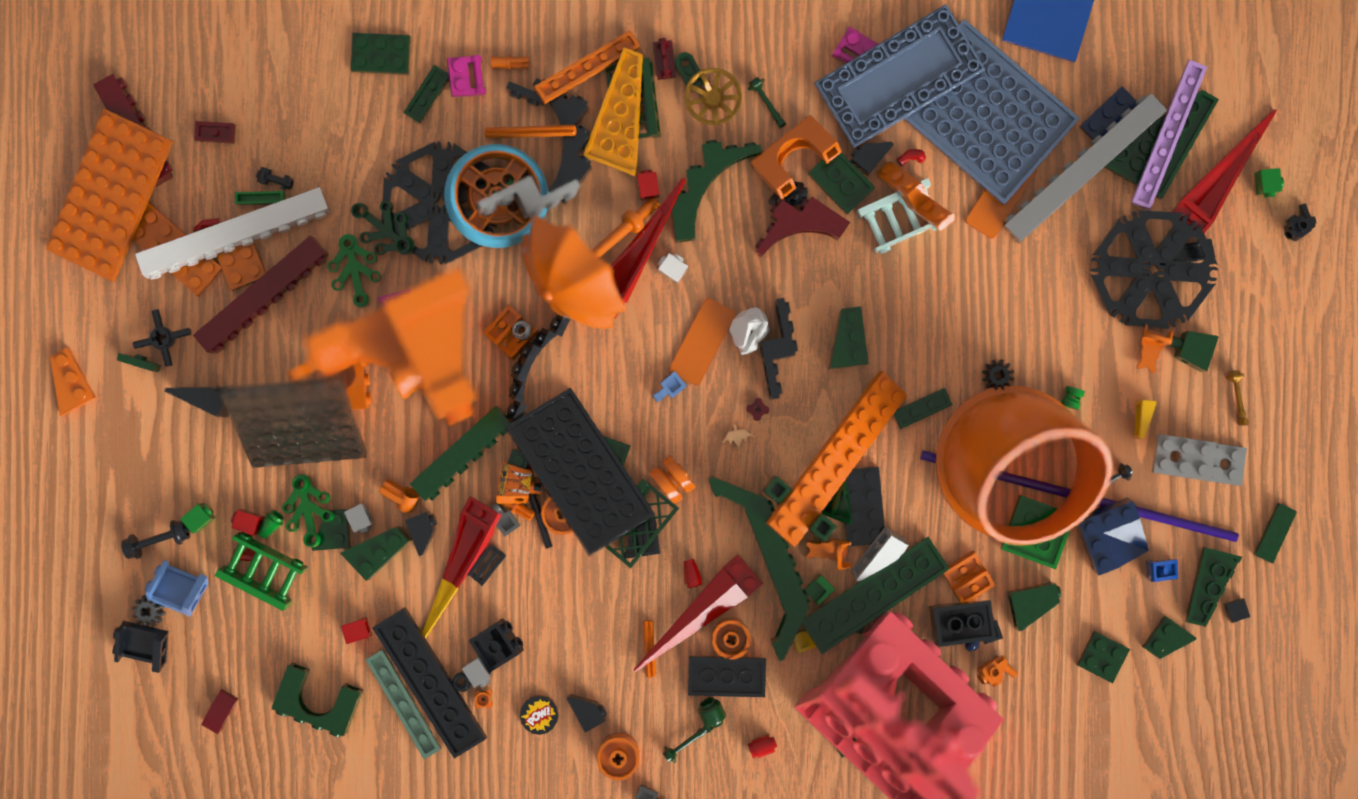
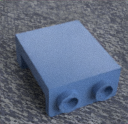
[145,560,209,617]

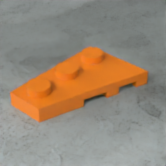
[50,348,96,416]

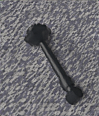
[1108,463,1133,485]

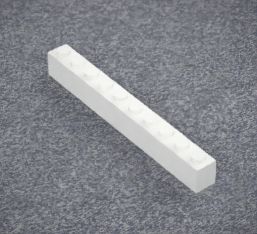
[135,187,330,280]

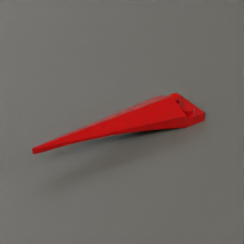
[1171,109,1277,234]
[610,178,685,319]
[634,554,763,671]

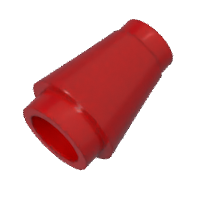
[683,559,703,588]

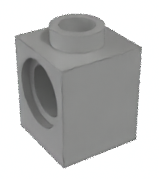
[344,503,375,534]
[462,656,493,688]

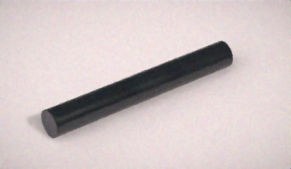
[529,493,553,549]

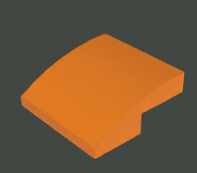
[483,305,539,360]
[943,551,996,602]

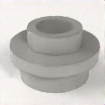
[512,321,531,340]

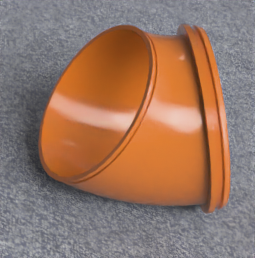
[936,386,1111,544]

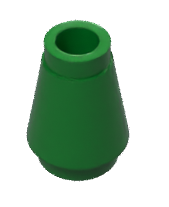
[257,510,284,539]

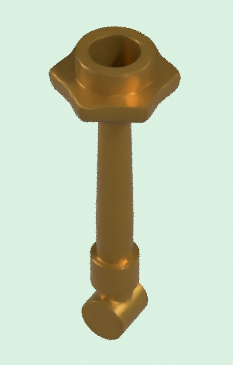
[1226,370,1249,426]

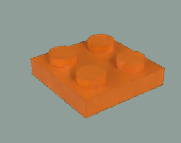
[217,243,266,291]

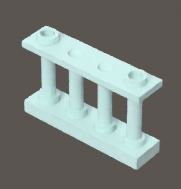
[856,178,937,254]

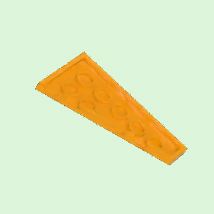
[583,47,643,177]

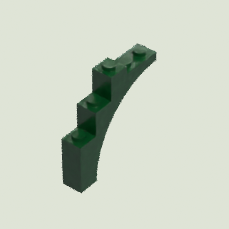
[672,140,761,243]

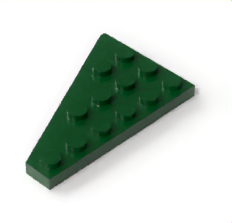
[1105,90,1219,199]

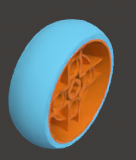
[444,144,549,248]

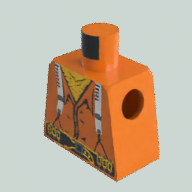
[496,462,542,504]

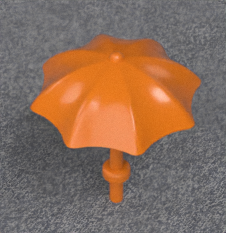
[522,198,660,329]

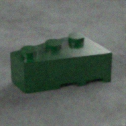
[828,306,869,370]
[340,526,412,581]

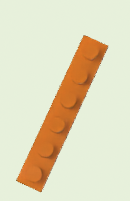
[534,31,641,105]

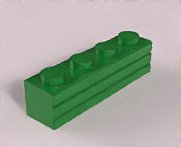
[235,191,286,206]

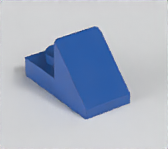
[1146,559,1178,582]

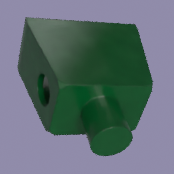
[1167,331,1219,372]

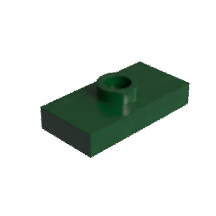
[117,353,161,372]

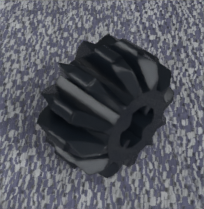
[981,359,1015,390]

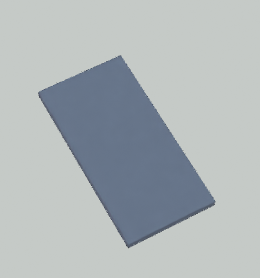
[814,4,986,149]

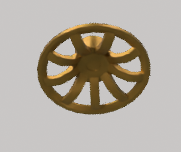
[684,68,742,125]

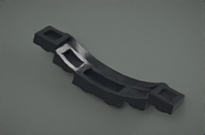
[506,314,570,421]

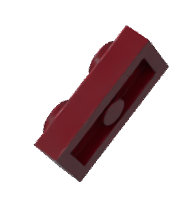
[194,121,236,144]

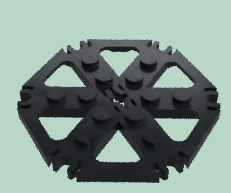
[381,141,497,265]
[1090,210,1218,329]

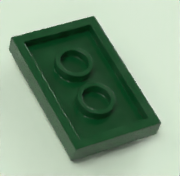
[351,33,411,75]
[808,153,875,215]

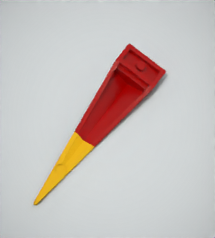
[422,496,502,639]

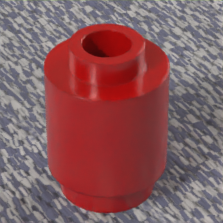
[748,734,777,758]

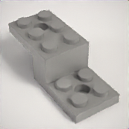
[476,176,580,219]
[1151,434,1247,486]

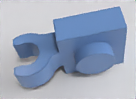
[652,371,687,402]

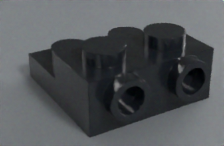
[469,618,524,673]

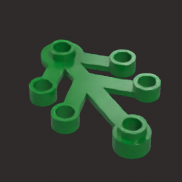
[327,234,381,308]
[282,474,334,547]

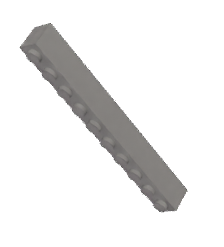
[1004,93,1167,243]

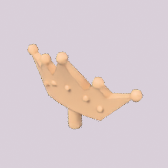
[722,424,755,449]

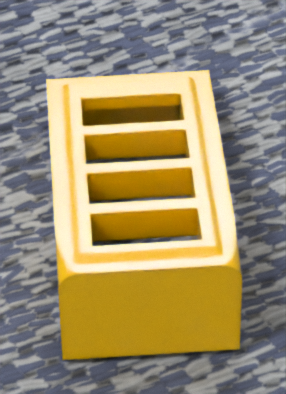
[1134,400,1157,439]

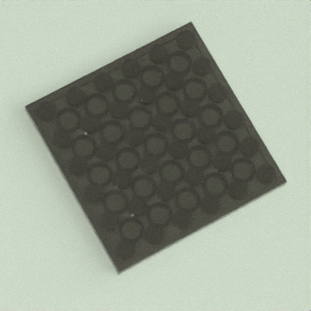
[221,378,367,468]

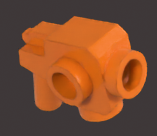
[977,655,1018,686]

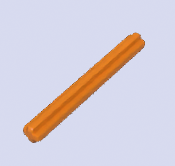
[485,125,577,138]

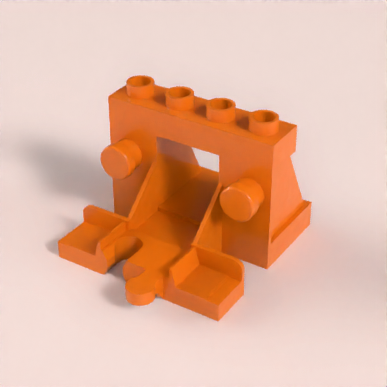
[287,267,477,426]

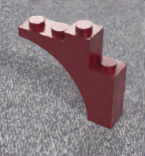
[755,197,850,258]

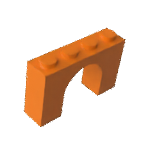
[751,115,842,200]
[319,361,373,413]

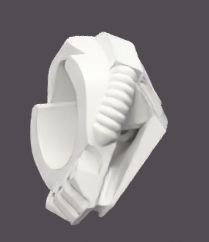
[729,308,770,355]

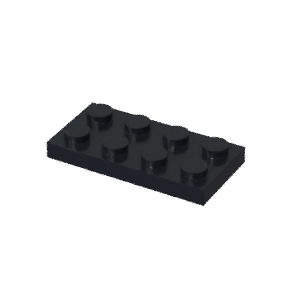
[845,466,885,547]
[688,656,766,697]

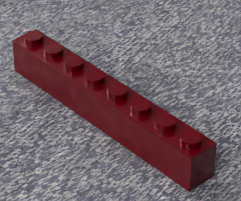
[193,235,329,354]

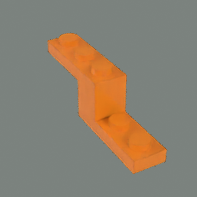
[876,161,955,231]

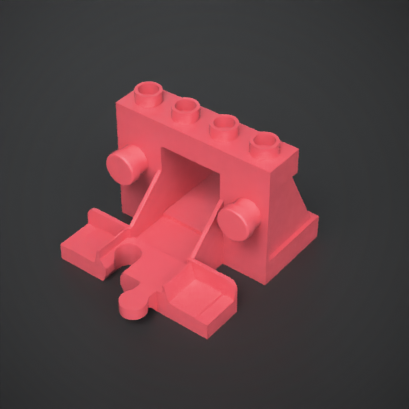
[794,611,1004,799]

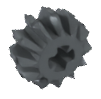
[131,595,166,627]

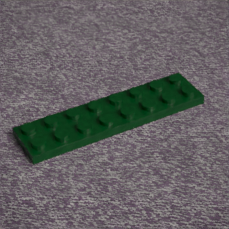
[802,537,949,654]

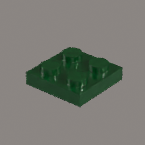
[1077,631,1130,683]

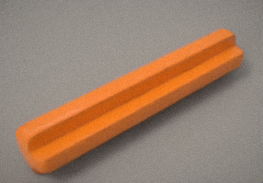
[643,620,656,678]

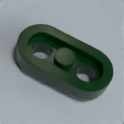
[675,52,703,88]

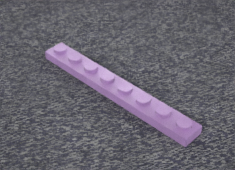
[1131,60,1207,210]

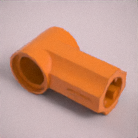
[379,479,419,513]

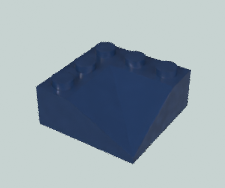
[1076,497,1149,576]

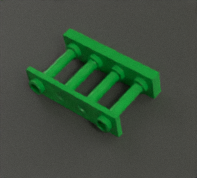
[215,532,308,611]

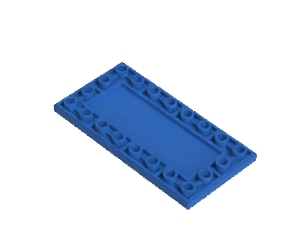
[1001,0,1094,63]

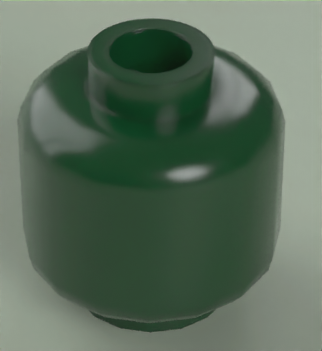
[698,698,726,728]

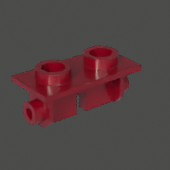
[653,38,676,80]

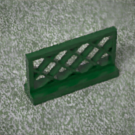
[606,58,661,139]
[605,479,680,568]

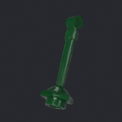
[748,77,786,129]
[663,725,714,764]

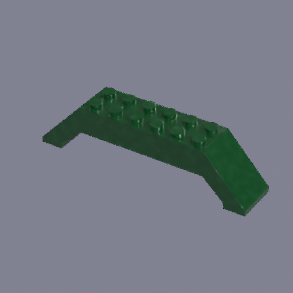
[708,476,810,662]

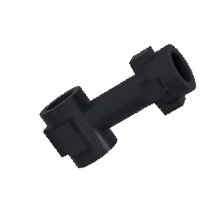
[256,167,294,190]

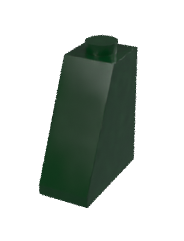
[1007,582,1061,631]

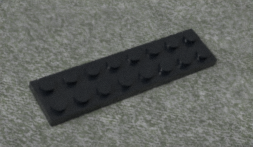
[373,607,487,758]

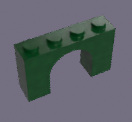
[761,476,837,542]
[271,663,364,737]

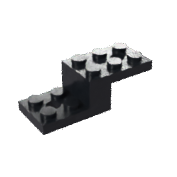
[759,298,798,400]

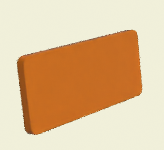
[965,169,1037,239]
[669,298,736,386]

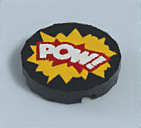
[520,695,559,735]

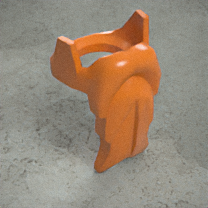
[1137,324,1173,373]
[806,538,851,570]

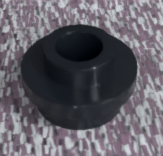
[452,672,471,692]

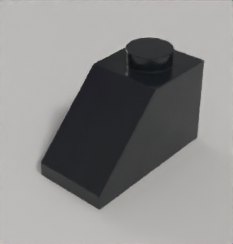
[850,142,894,177]
[405,511,438,556]
[566,694,607,733]

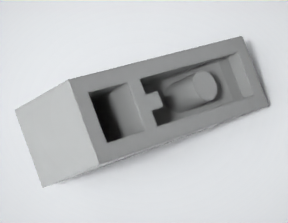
[851,526,909,582]

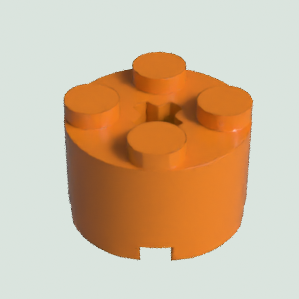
[711,618,751,659]

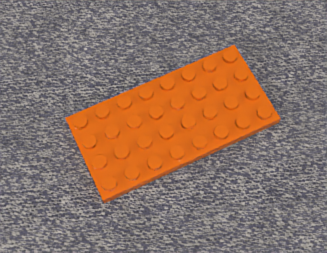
[46,108,174,282]

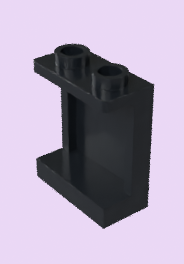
[112,621,169,673]

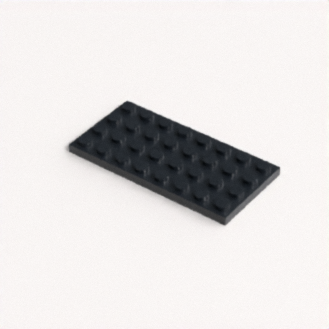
[505,388,655,557]

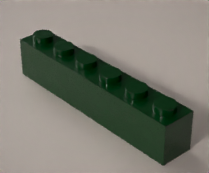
[410,406,512,501]

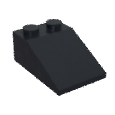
[164,386,237,417]
[929,600,996,647]

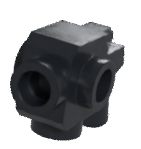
[768,181,808,206]
[1284,203,1317,241]

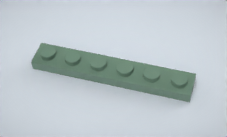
[365,649,441,759]

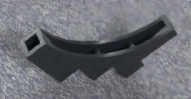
[533,78,592,205]

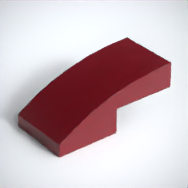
[201,689,238,734]

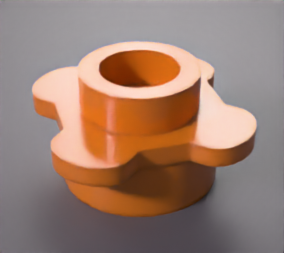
[473,689,493,709]

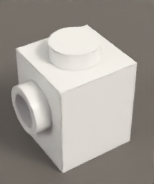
[657,253,688,284]

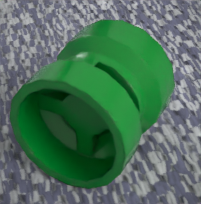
[1061,386,1085,410]

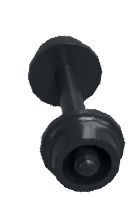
[121,520,190,559]

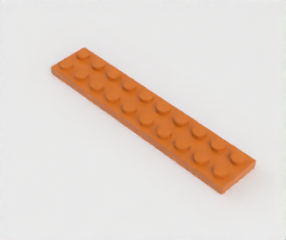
[766,371,908,547]

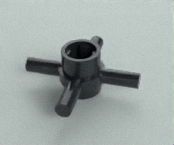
[133,309,192,367]

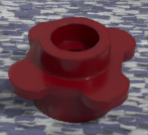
[746,398,769,421]

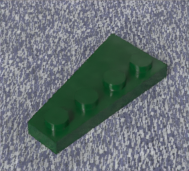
[1185,547,1242,627]

